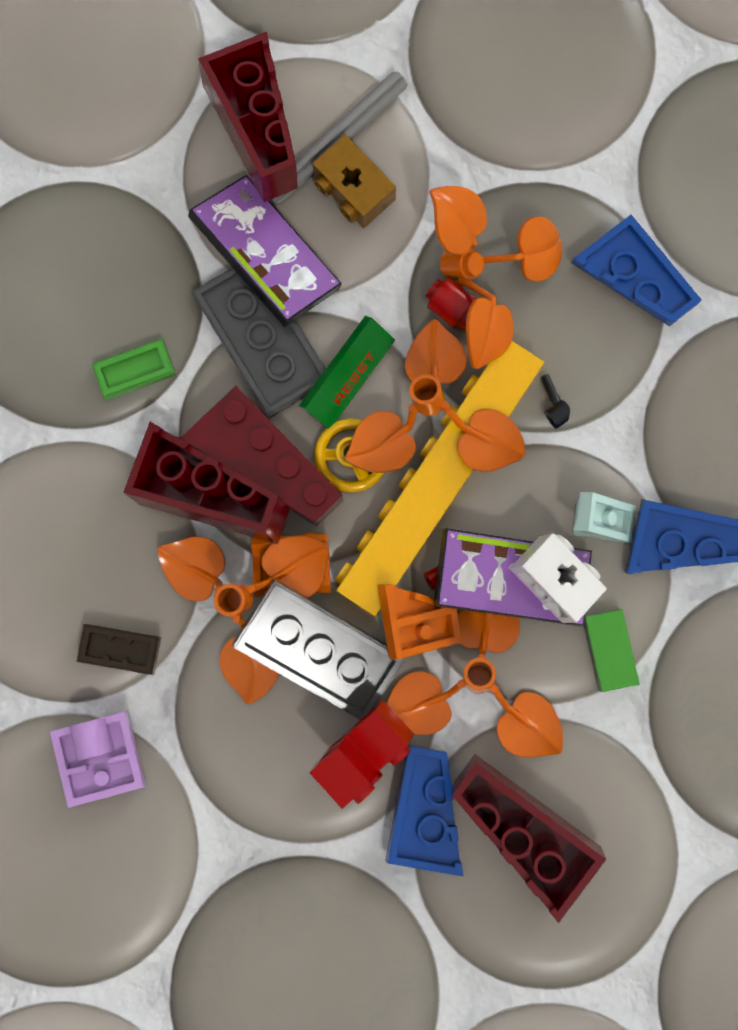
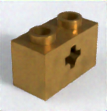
[312,134,396,229]

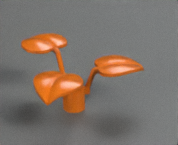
[429,186,562,369]
[345,319,525,473]
[157,536,329,704]
[386,610,563,758]

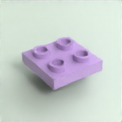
[50,711,146,808]

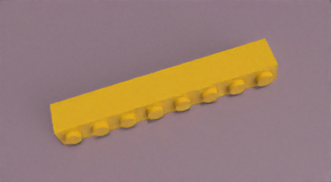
[335,341,545,617]

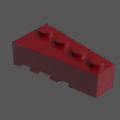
[198,32,298,202]
[180,386,344,526]
[123,421,290,544]
[452,754,606,923]

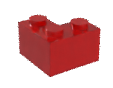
[309,700,414,809]

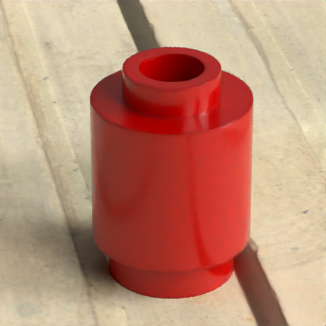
[425,277,477,332]

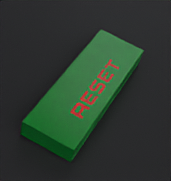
[299,316,395,429]

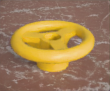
[314,418,385,493]

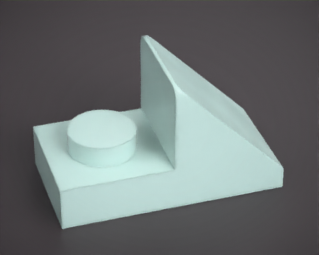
[573,492,636,543]

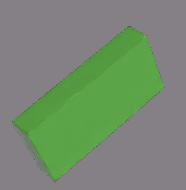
[91,338,176,401]
[584,609,640,692]

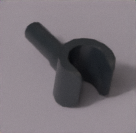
[541,374,570,429]

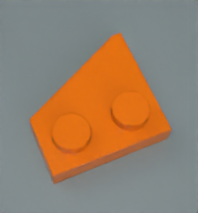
[377,584,462,660]

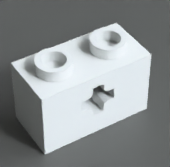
[509,533,607,623]

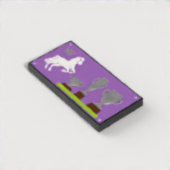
[188,175,342,328]
[433,528,592,627]

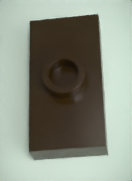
[76,624,161,675]

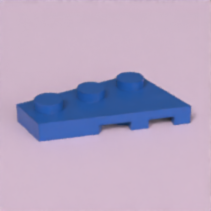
[571,214,702,327]
[625,499,738,574]
[385,745,463,876]

